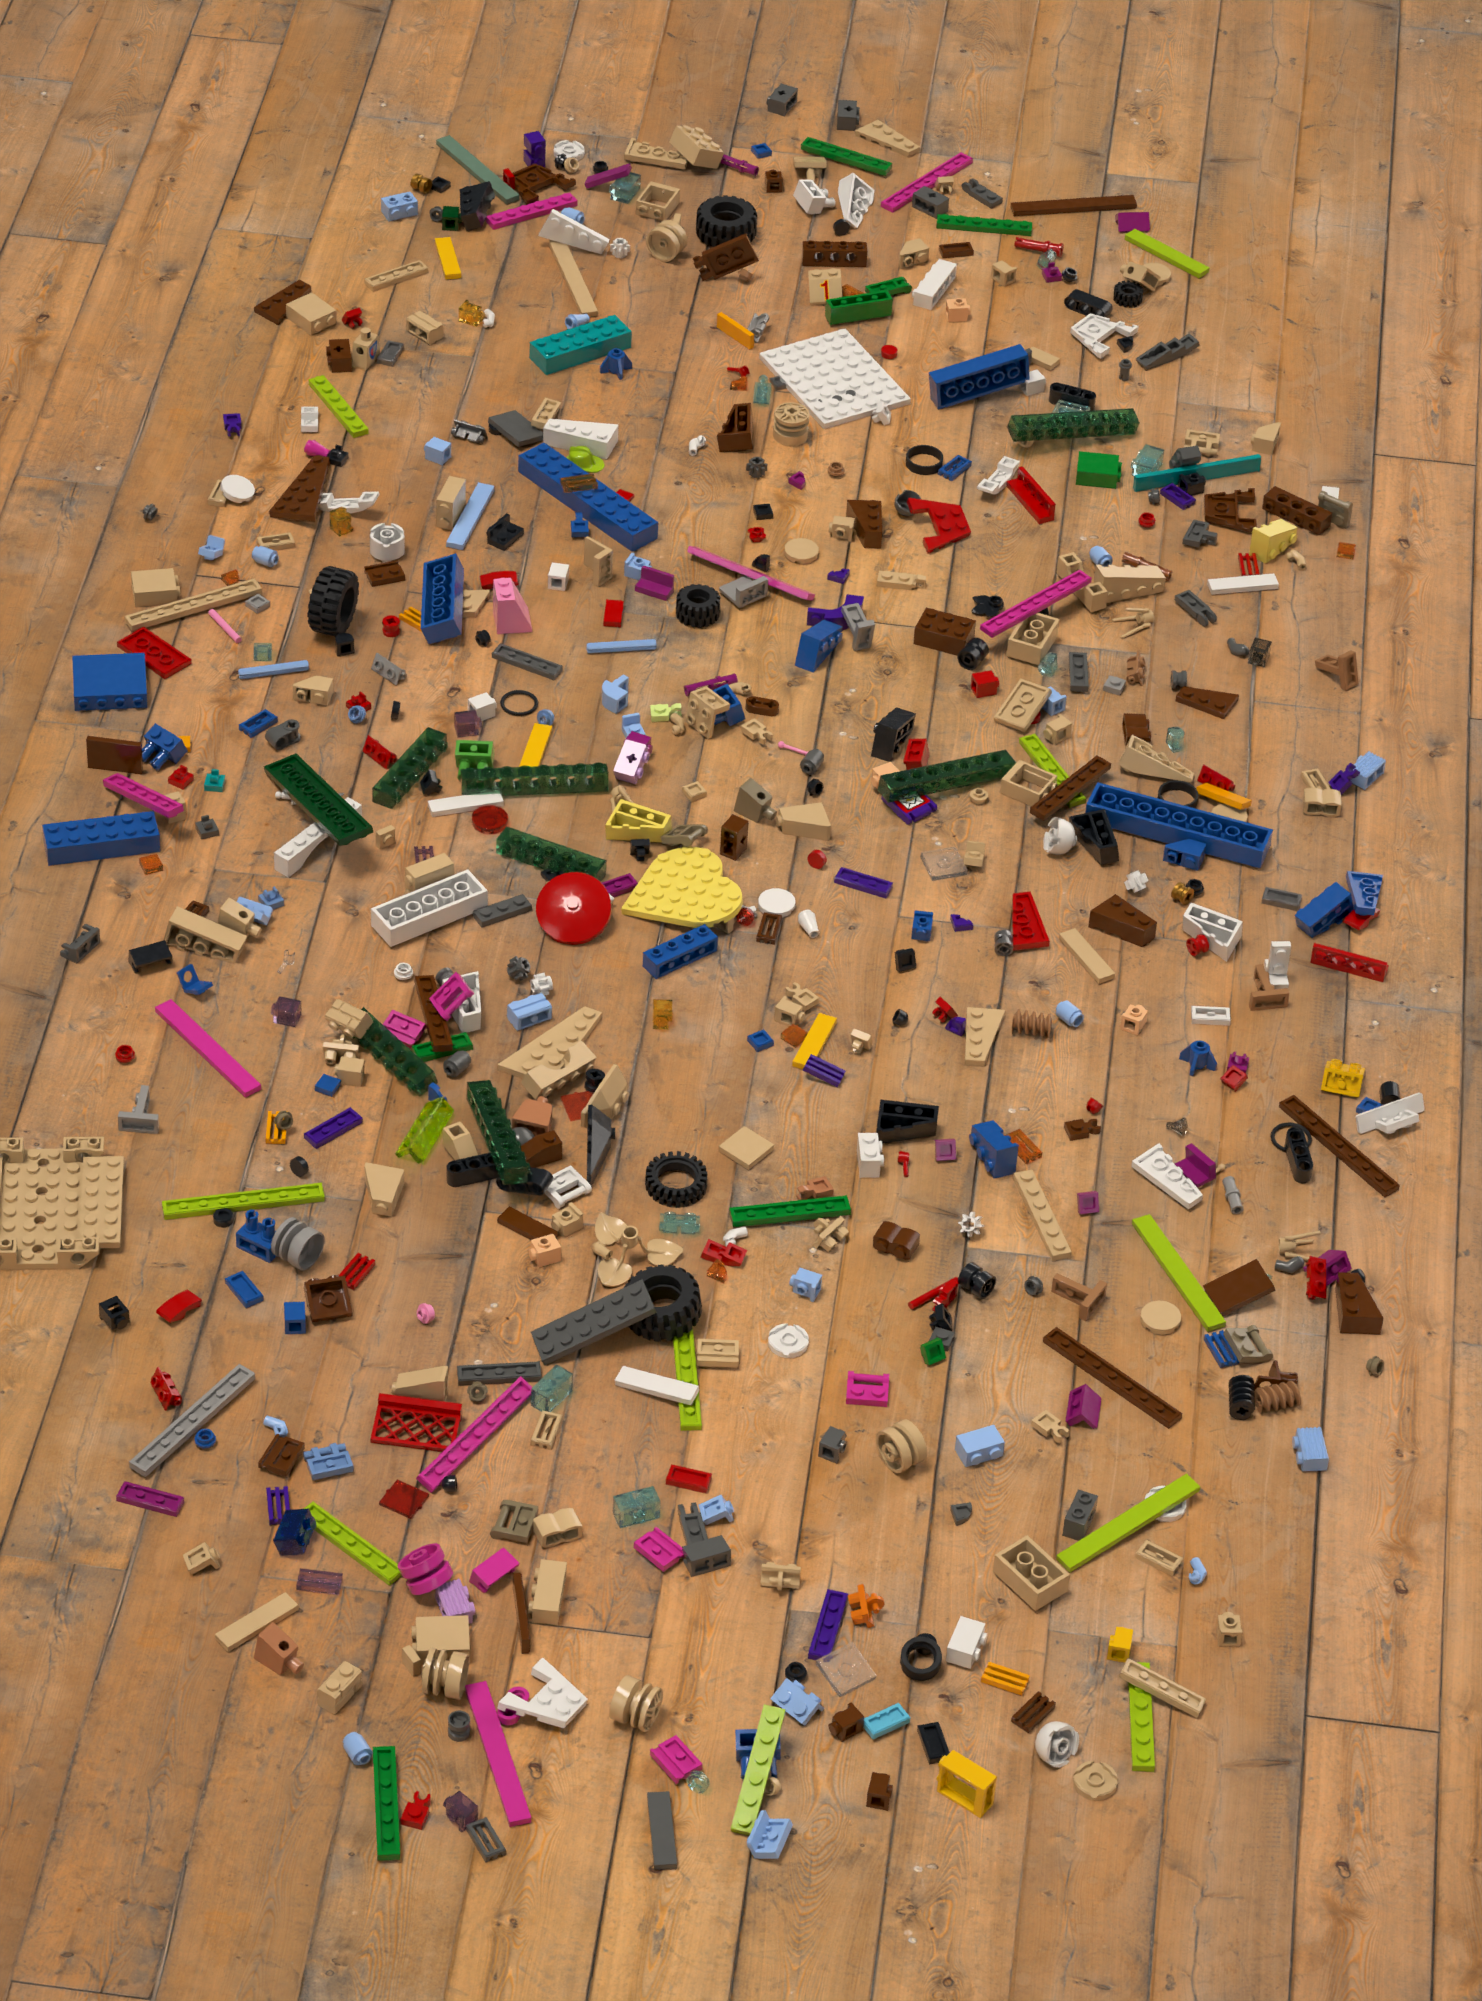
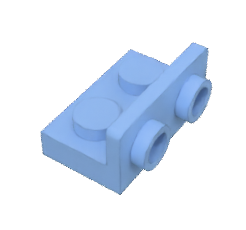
[237,897,273,926]

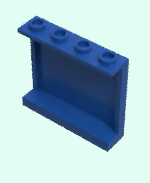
[72,653,148,711]

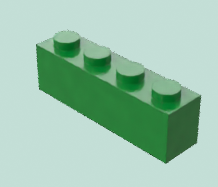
[825,290,893,325]

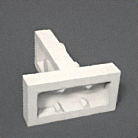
[1264,941,1291,989]

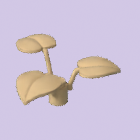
[595,1212,683,1287]

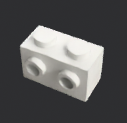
[857,1133,884,1178]
[946,1616,988,1669]

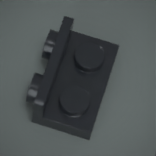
[486,513,524,551]

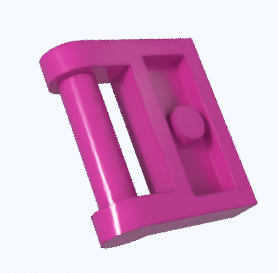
[429,972,475,1021]
[846,1371,889,1407]

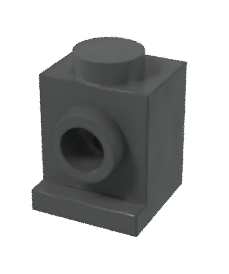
[818,1426,847,1464]

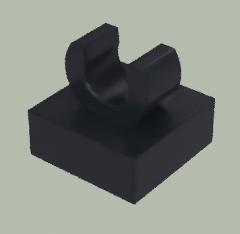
[326,444,348,467]
[420,769,443,796]
[630,839,650,861]
[894,948,916,972]
[929,1304,953,1331]

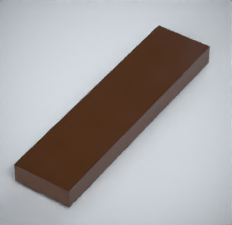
[513,1572,530,1654]

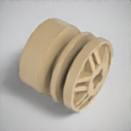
[773,402,810,446]
[422,1647,469,1700]
[609,1675,663,1732]

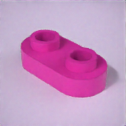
[498,1687,529,1725]

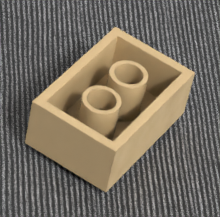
[669,125,724,169]
[1007,613,1060,666]
[993,1535,1070,1611]

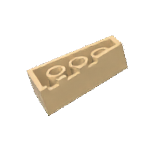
[1094,565,1166,603]
[163,906,247,963]

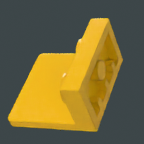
[1321,1059,1365,1097]

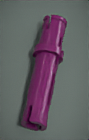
[720,154,759,176]
[684,673,738,697]

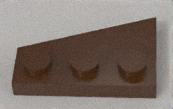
[1175,686,1239,719]

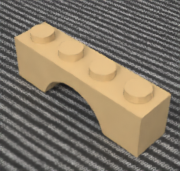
[1057,552,1108,612]
[521,1041,597,1100]

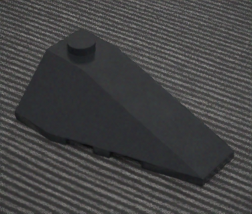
[587,1105,615,1187]

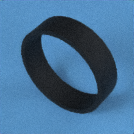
[906,445,943,475]
[1157,780,1198,808]

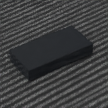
[917,1722,950,1765]

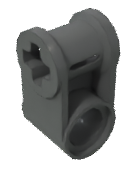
[265,719,301,750]

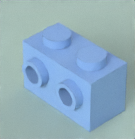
[381,191,418,221]

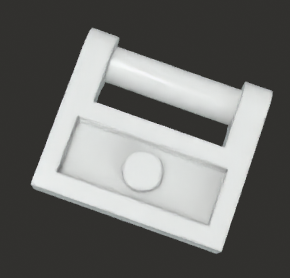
[545,1165,592,1209]

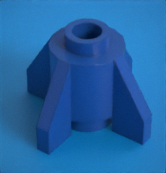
[600,348,632,380]
[1179,1040,1217,1076]

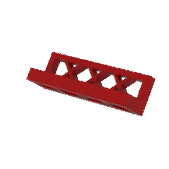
[1006,466,1056,524]
[1310,943,1389,982]

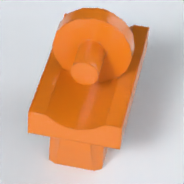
[848,1584,885,1628]

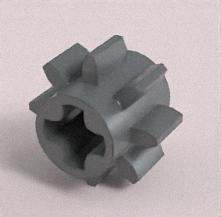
[746,457,768,478]
[507,956,530,980]

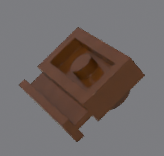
[364,560,405,587]
[258,1434,305,1477]

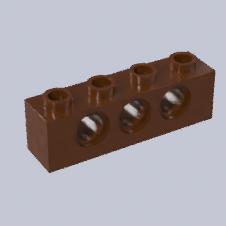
[802,240,868,267]
[1262,486,1332,536]

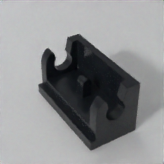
[128,940,172,973]

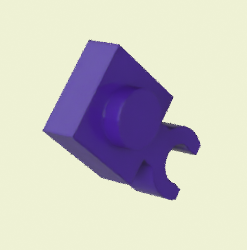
[223,413,242,437]
[1328,763,1360,795]

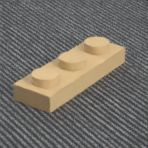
[531,398,561,430]

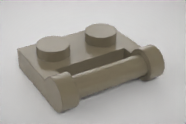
[1318,490,1353,529]
[661,824,708,847]
[1223,1325,1273,1363]
[490,1499,538,1543]

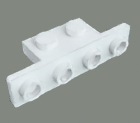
[1355,1093,1425,1134]

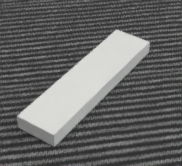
[1207,573,1279,595]
[428,790,504,817]
[615,1366,699,1405]

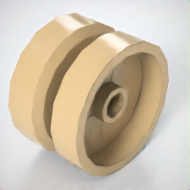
[646,220,687,262]
[876,1419,927,1473]

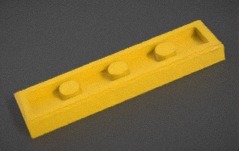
[435,237,461,280]
[518,723,552,776]
[792,1013,837,1069]

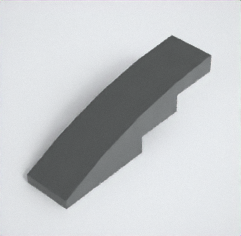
[1136,333,1200,369]

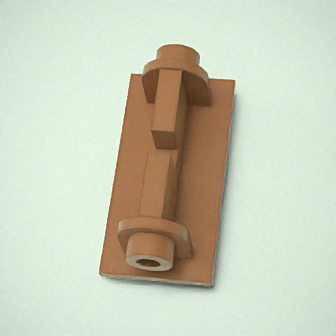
[1126,650,1146,686]

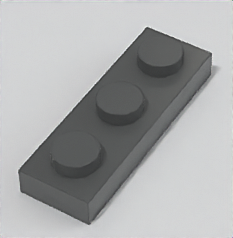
[1069,652,1089,692]
[473,894,532,928]

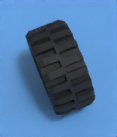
[696,195,757,248]
[307,566,359,637]
[624,1264,702,1342]

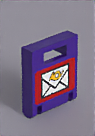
[881,779,937,825]

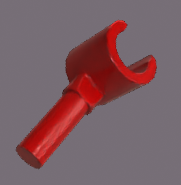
[727,366,750,378]
[898,1151,910,1177]

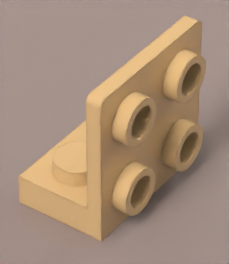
[584,536,613,587]
[685,686,730,739]

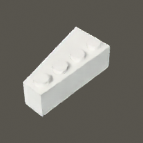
[543,419,619,460]

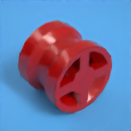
[382,615,400,637]
[1186,934,1209,956]

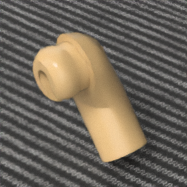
[807,168,820,183]
[1287,550,1307,571]
[729,682,751,695]
[670,713,684,735]
[592,1241,613,1260]

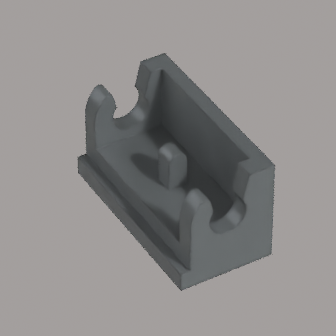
[60,924,100,964]
[682,1535,731,1577]

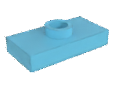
[863,1703,911,1740]

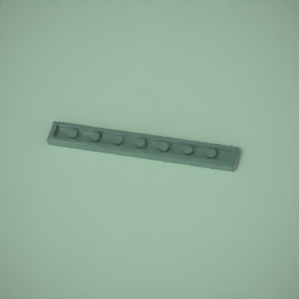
[436,135,519,204]

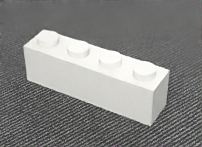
[912,259,957,310]

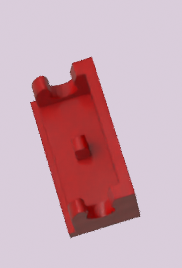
[903,738,929,777]

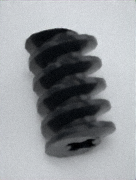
[1228,1375,1255,1420]

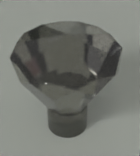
[1166,1117,1188,1136]

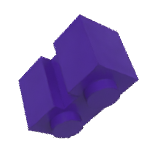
[523,131,546,167]

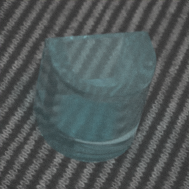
[1037,248,1056,270]
[254,643,272,661]
[1038,652,1058,678]
[1166,727,1185,753]

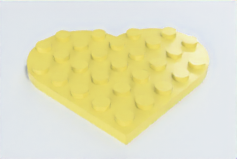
[621,846,743,928]

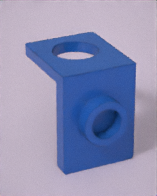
[176,964,213,995]

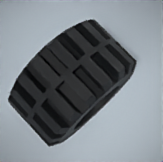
[676,584,720,628]

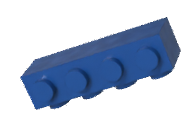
[642,924,718,979]

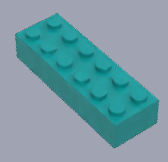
[529,315,632,375]

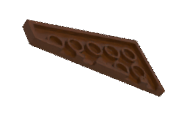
[269,455,331,522]

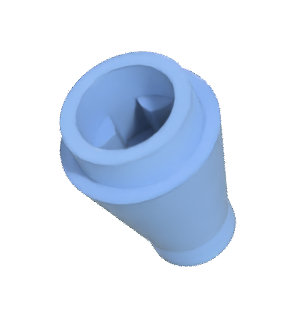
[565,314,590,329]

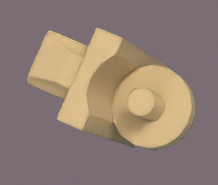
[323,1034,360,1064]
[812,1216,849,1252]
[760,1562,801,1591]

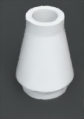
[798,910,820,938]

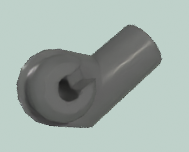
[1227,638,1250,656]
[1275,1256,1304,1273]

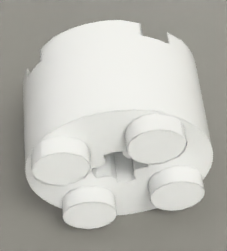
[370,523,405,563]

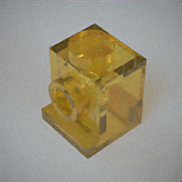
[459,300,485,327]
[330,507,354,537]
[653,999,673,1029]

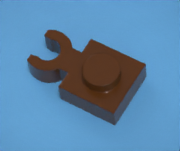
[1064,1119,1101,1141]

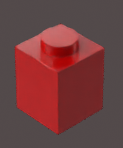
[970,670,999,698]

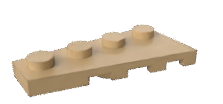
[965,1007,1005,1067]

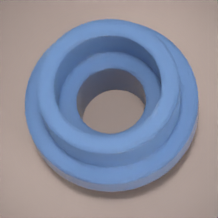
[348,705,366,724]
[537,709,555,726]

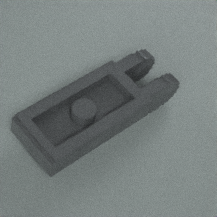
[961,178,1003,208]
[1174,590,1217,626]
[678,1502,708,1545]

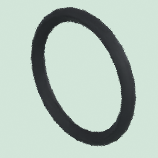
[500,690,538,716]
[1270,1122,1312,1152]

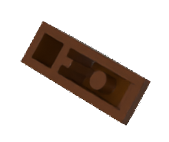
[502,1130,562,1169]

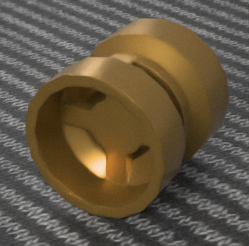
[410,173,432,194]

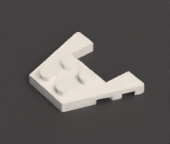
[1070,314,1139,359]
[497,1658,588,1728]

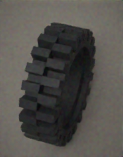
[645,1151,708,1208]

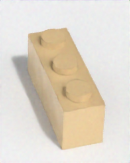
[528,1559,567,1626]

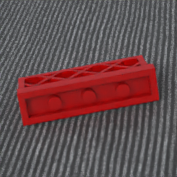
[370,1393,462,1452]

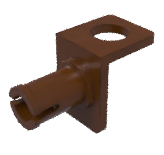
[1254,1360,1298,1392]

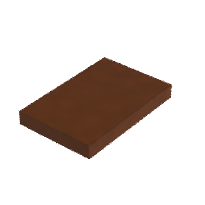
[86,736,143,775]
[1203,1259,1276,1316]

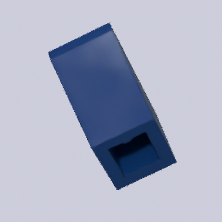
[1163,839,1207,871]

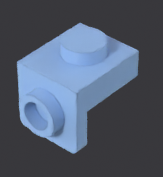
[198,535,225,560]

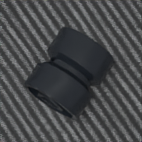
[957,638,989,670]
[958,1262,997,1299]

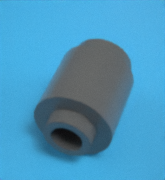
[800,749,824,775]
[443,1051,471,1077]

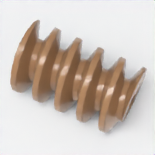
[1011,1009,1052,1038]
[1255,1381,1301,1413]

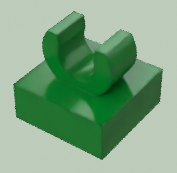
[920,1338,946,1365]

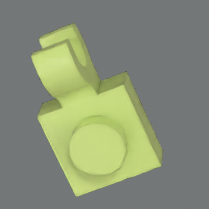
[650,703,682,722]

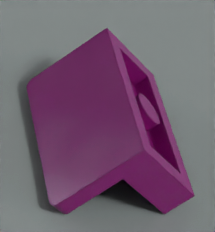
[1115,212,1150,232]
[635,566,674,601]
[1175,1143,1216,1187]
[1303,1250,1352,1286]
[1065,1384,1101,1429]

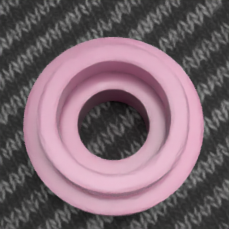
[417,1303,435,1324]

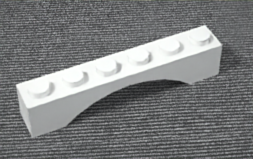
[274,797,362,878]

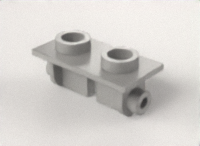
[747,313,769,343]
[371,653,407,685]

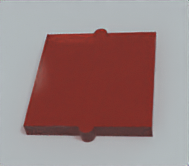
[560,1091,593,1121]
[379,1479,429,1519]

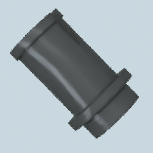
[1119,359,1132,381]

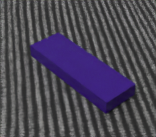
[834,867,893,899]
[304,1107,363,1149]

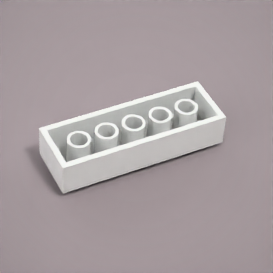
[371,869,488,947]

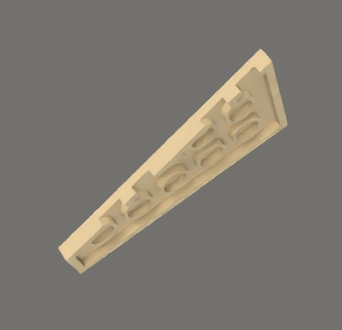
[498,1006,602,1079]

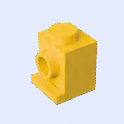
[1107,1627,1133,1663]

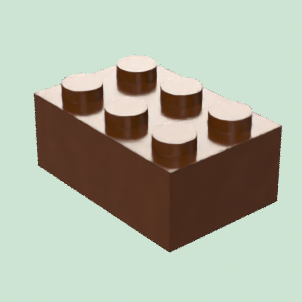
[913,607,976,656]

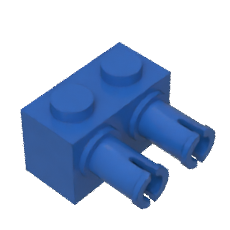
[712,684,746,726]
[142,723,187,770]
[236,1210,276,1263]
[735,1729,781,1779]

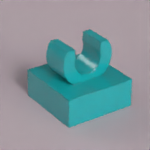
[204,769,225,792]

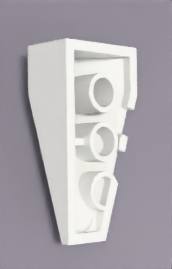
[838,173,875,229]

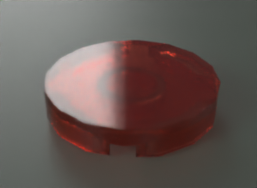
[472,805,508,834]

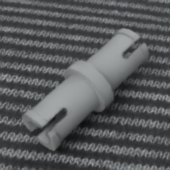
[1222,1176,1244,1214]

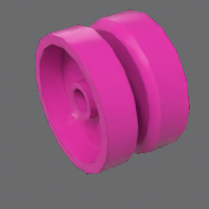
[398,1543,453,1595]

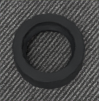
[900,1636,942,1681]

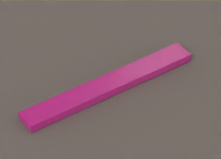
[881,152,973,213]
[687,546,815,601]
[980,570,1092,638]
[155,999,261,1098]
[416,1376,536,1493]
[465,1681,531,1827]

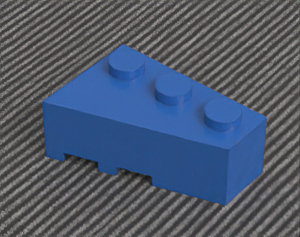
[795,620,843,672]
[1295,882,1354,938]
[969,1120,1019,1179]

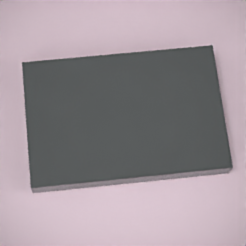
[488,410,543,447]

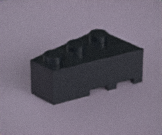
[459,181,495,232]
[871,707,916,762]
[1069,809,1119,865]
[876,1099,939,1144]

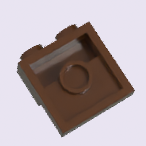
[304,1275,353,1323]

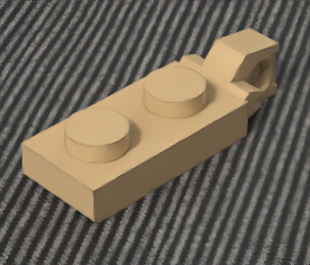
[877,571,926,590]

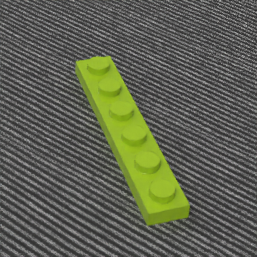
[309,375,369,438]
[1128,1662,1155,1772]
[731,1704,786,1836]

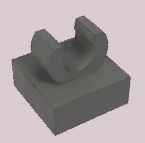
[195,815,219,840]

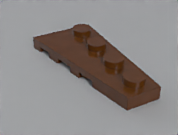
[254,279,311,325]

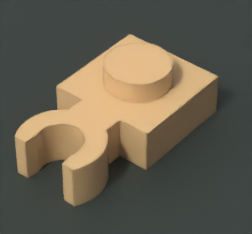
[741,718,773,745]
[785,982,819,1012]
[1031,1410,1069,1443]

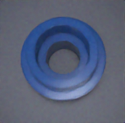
[195,1429,216,1448]

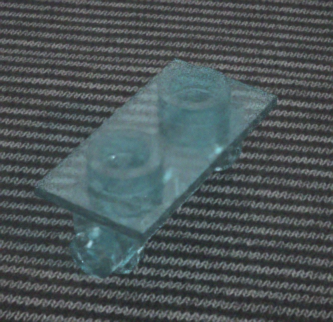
[753,375,772,404]
[659,1212,700,1235]

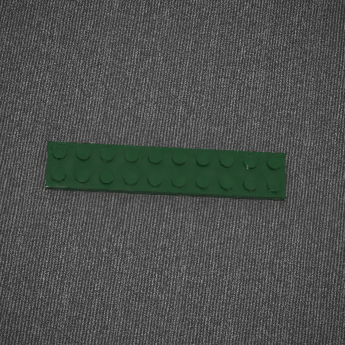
[263,753,374,846]

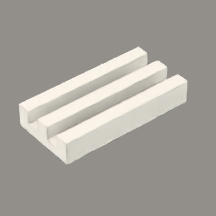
[1191,1006,1230,1026]

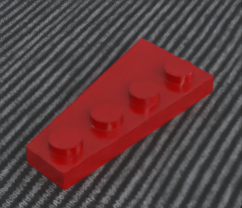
[1012,891,1050,951]

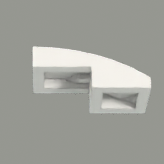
[301,407,318,432]

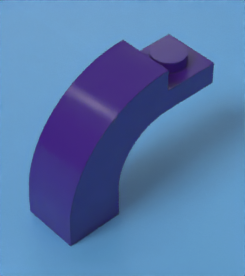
[807,594,864,631]

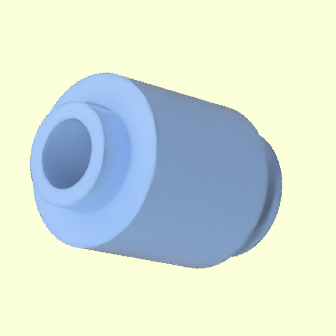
[561,207,585,224]
[252,546,279,567]
[1089,546,1113,567]
[1056,1000,1084,1027]
[343,1732,373,1765]

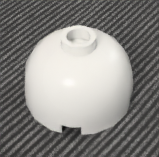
[1043,817,1077,855]
[1035,1721,1079,1767]

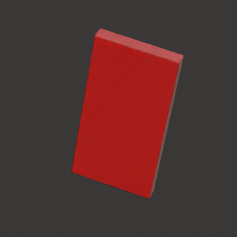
[117,627,192,679]

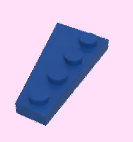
[1346,871,1383,916]

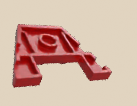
[907,498,971,554]

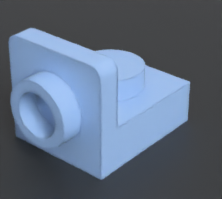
[622,713,646,738]
[698,1495,734,1525]

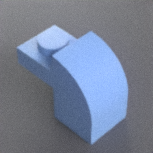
[602,674,629,714]

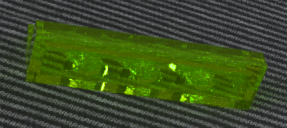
[395,1096,454,1164]

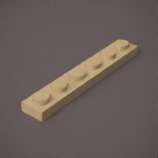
[1013,1170,1072,1261]

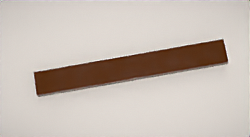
[1010,195,1137,216]
[1279,1095,1400,1198]
[1043,1327,1183,1429]

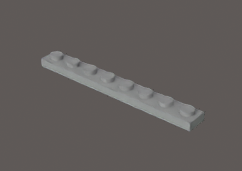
[129,1364,255,1477]

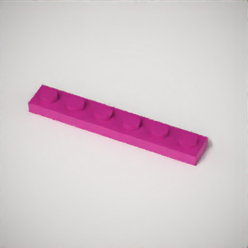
[486,193,578,230]
[103,773,184,818]

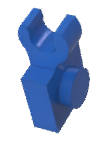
[571,512,589,537]

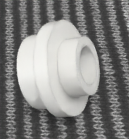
[394,963,413,980]

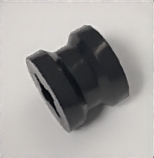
[584,1069,605,1092]

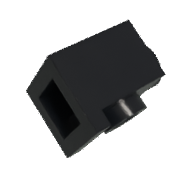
[1178,472,1206,496]
[99,1296,130,1330]

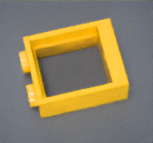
[936,1750,997,1818]

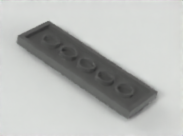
[531,1279,657,1366]

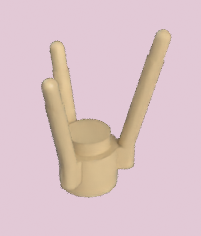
[1112,608,1154,639]
[610,785,634,813]
[1279,1231,1321,1261]

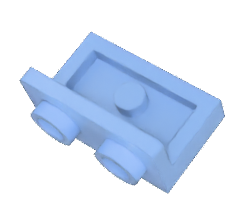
[770,1678,824,1726]
[747,1810,793,1859]

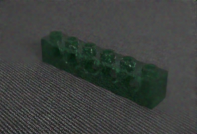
[372,727,448,809]
[496,826,607,882]
[353,1007,438,1096]

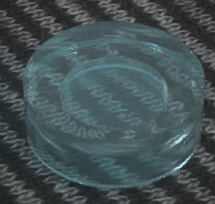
[686,1770,710,1793]

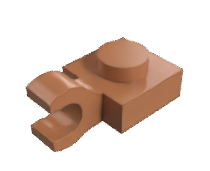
[796,1176,834,1200]

